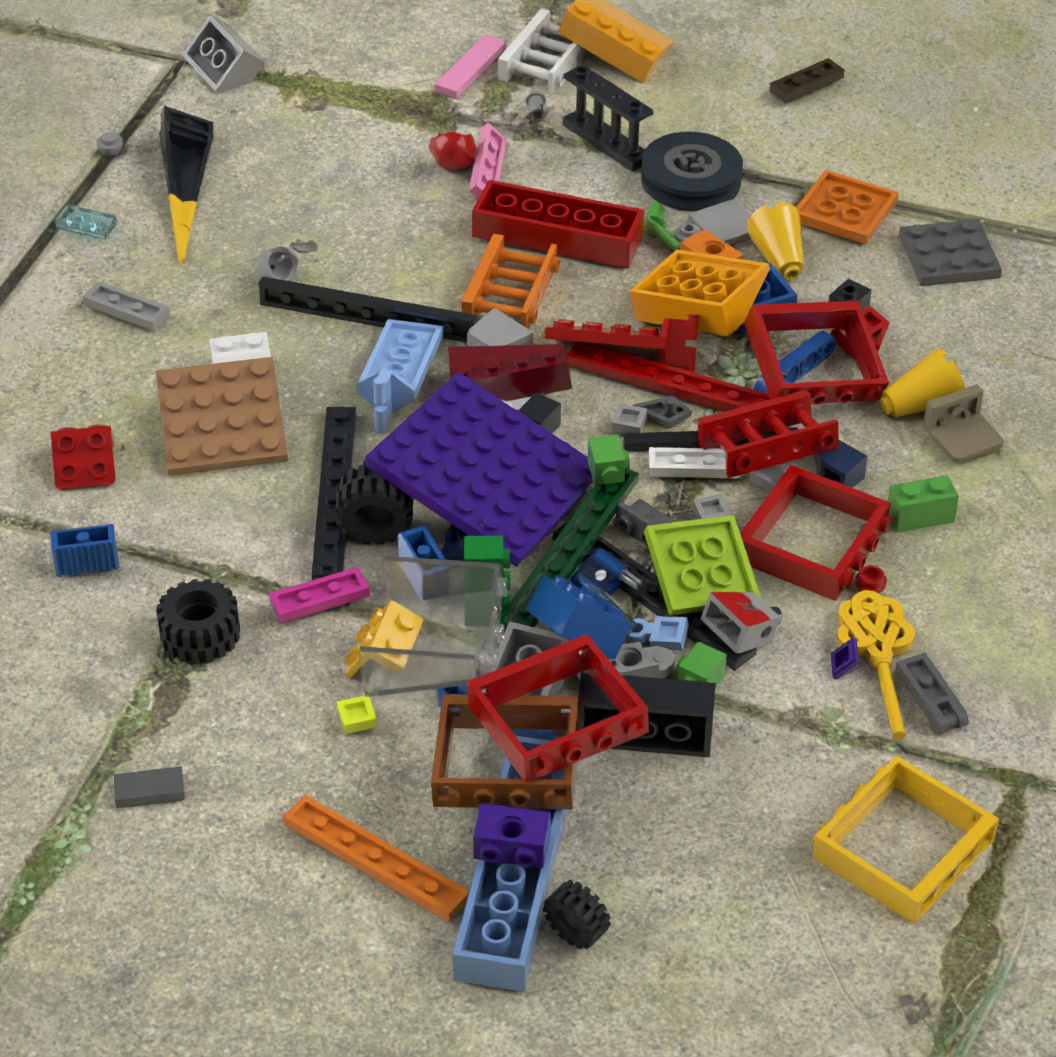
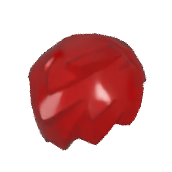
[428,132,476,172]

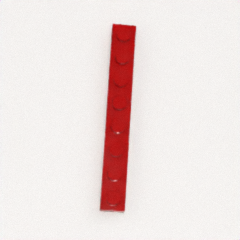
[567,341,770,411]

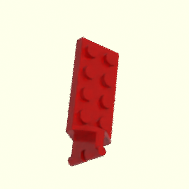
[545,314,700,373]

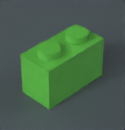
[888,475,959,532]

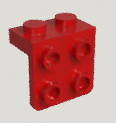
[50,424,116,490]

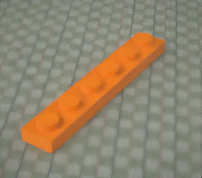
[283,795,470,923]

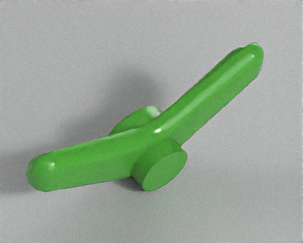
[644,201,681,252]

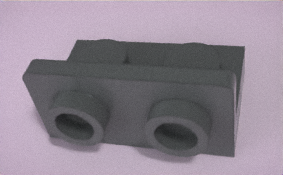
[615,499,677,548]

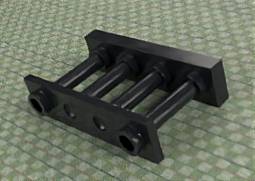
[563,64,654,172]

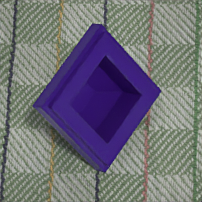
[831,637,860,680]

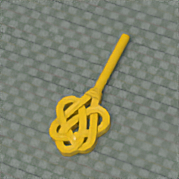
[837,590,915,740]

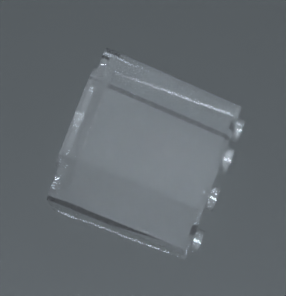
[359,556,507,697]

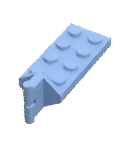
[357,319,443,433]

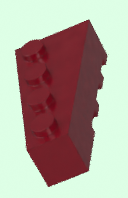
[448,344,572,401]

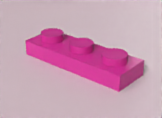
[269,567,370,623]

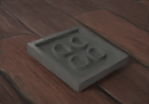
[899,219,1002,286]

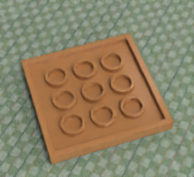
[155,357,288,476]

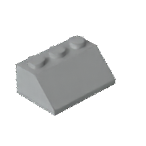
[182,15,265,93]

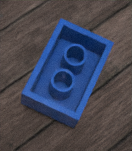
[525,575,632,659]

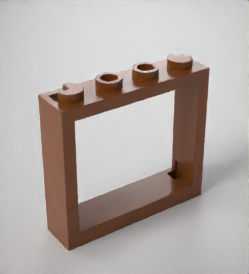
[431,694,580,809]

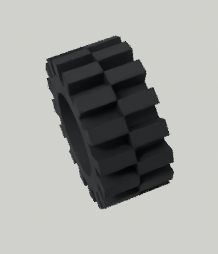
[543,880,611,949]

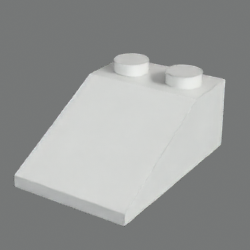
[209,332,271,364]

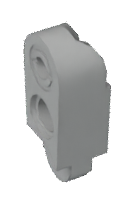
[577,642,675,689]

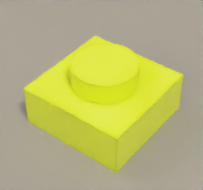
[337,695,377,734]

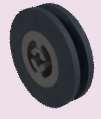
[641,131,743,211]

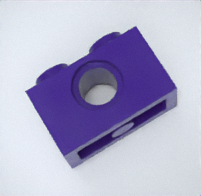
[473,803,551,868]

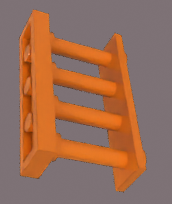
[461,234,561,329]

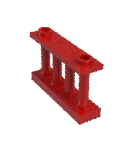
[697,390,839,478]

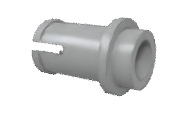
[525,90,546,122]

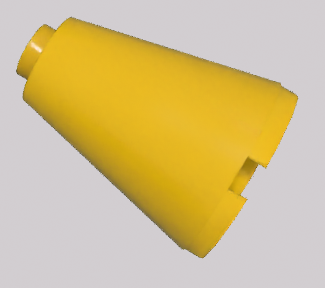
[747,202,804,280]
[880,348,965,418]

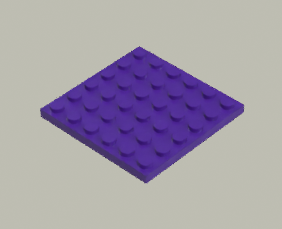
[363,372,594,567]

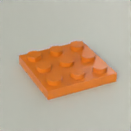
[797,169,899,245]

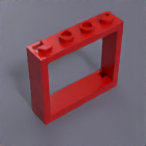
[744,301,889,405]
[740,465,893,601]
[467,634,649,783]

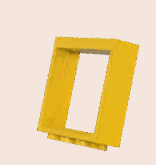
[812,755,999,924]

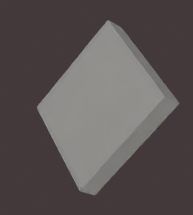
[688,198,751,246]

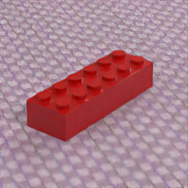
[472,180,645,268]

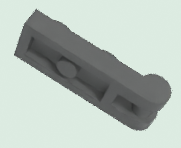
[895,653,969,735]

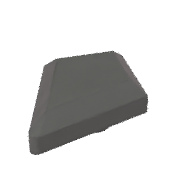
[632,395,692,428]

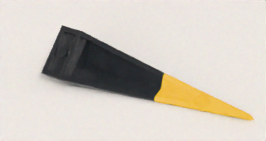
[159,106,214,264]

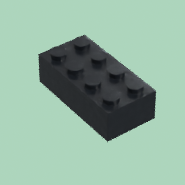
[578,672,716,757]

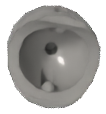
[257,247,299,281]

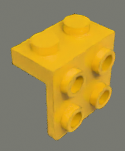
[344,600,424,678]

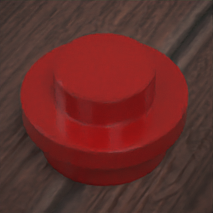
[855,565,887,593]

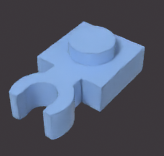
[629,616,689,651]

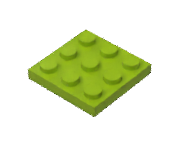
[644,515,761,616]

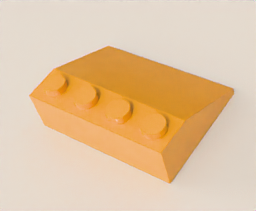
[558,0,675,83]
[629,250,770,336]

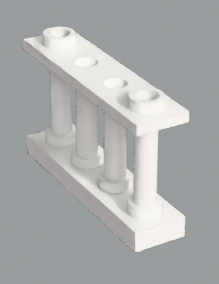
[498,8,588,95]

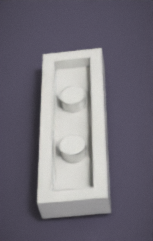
[649,447,740,478]

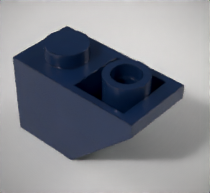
[814,440,868,488]

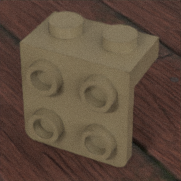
[923,384,1004,463]

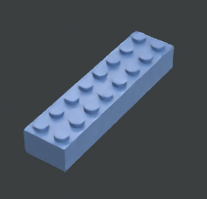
[453,735,578,992]

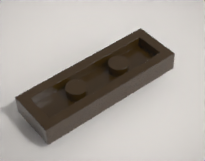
[770,58,845,103]

